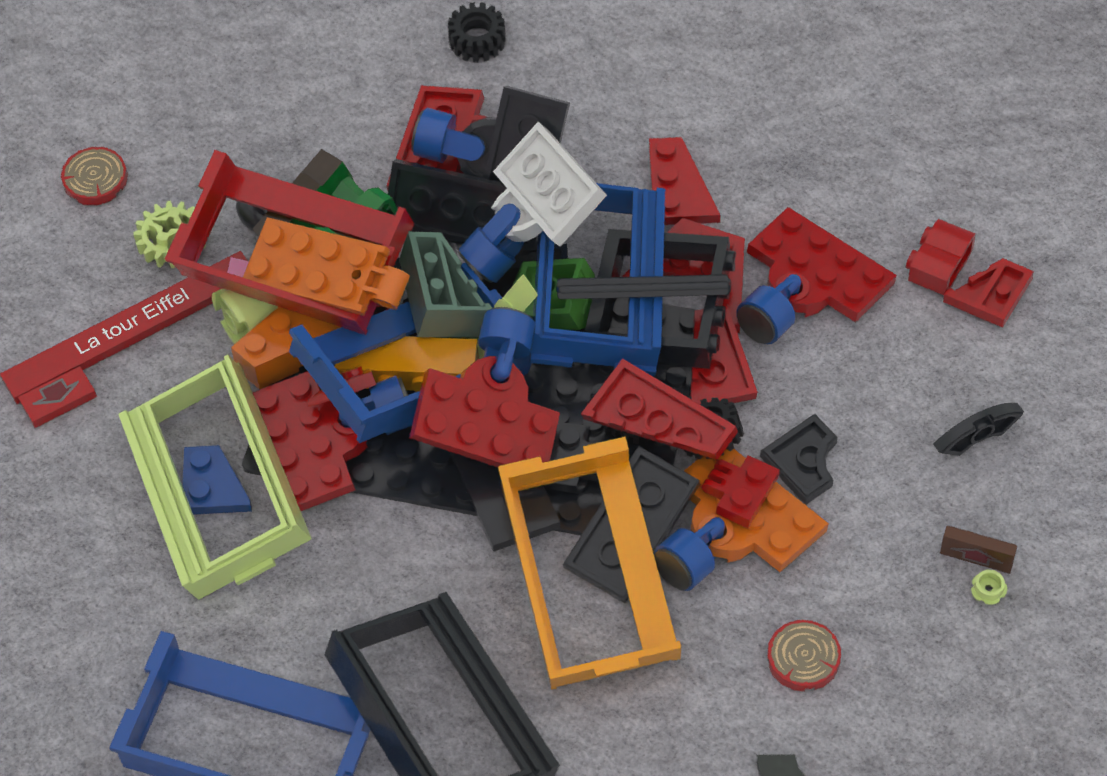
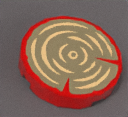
[61,147,128,205]
[767,620,841,691]

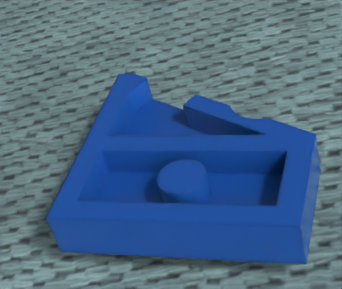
[183,445,252,515]

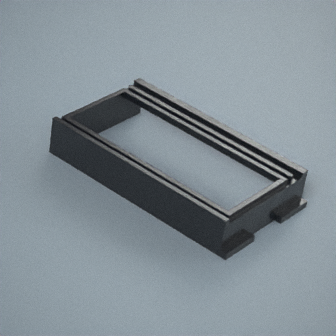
[324,592,560,776]

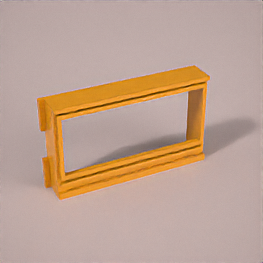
[498,437,681,690]

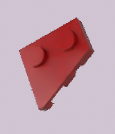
[943,258,1034,328]

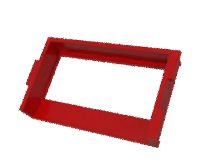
[165,150,414,335]

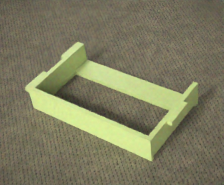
[118,354,312,600]

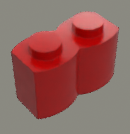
[906,219,976,295]

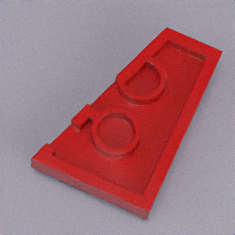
[649,137,721,225]
[690,304,758,404]

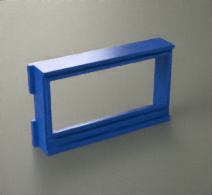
[530,183,665,377]
[289,263,532,443]
[109,631,370,776]

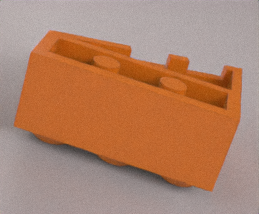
[231,307,341,389]

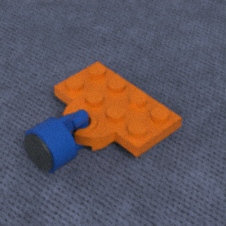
[654,449,829,591]

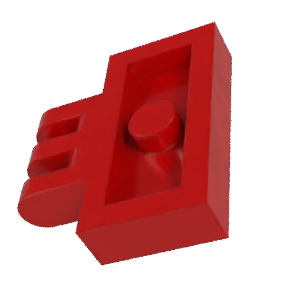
[701,455,780,529]

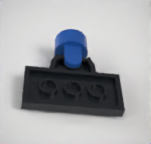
[411,85,570,182]

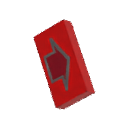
[18,366,97,428]

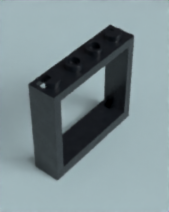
[585,229,736,369]

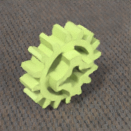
[133,201,206,268]

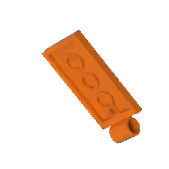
[243,217,410,316]

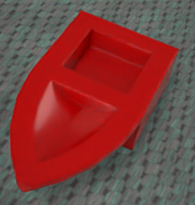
[307,366,376,407]

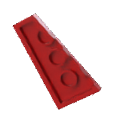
[581,359,738,460]

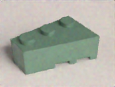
[399,232,492,338]

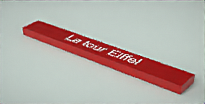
[0,251,248,404]

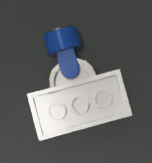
[459,122,607,283]

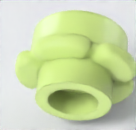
[971,570,1007,605]

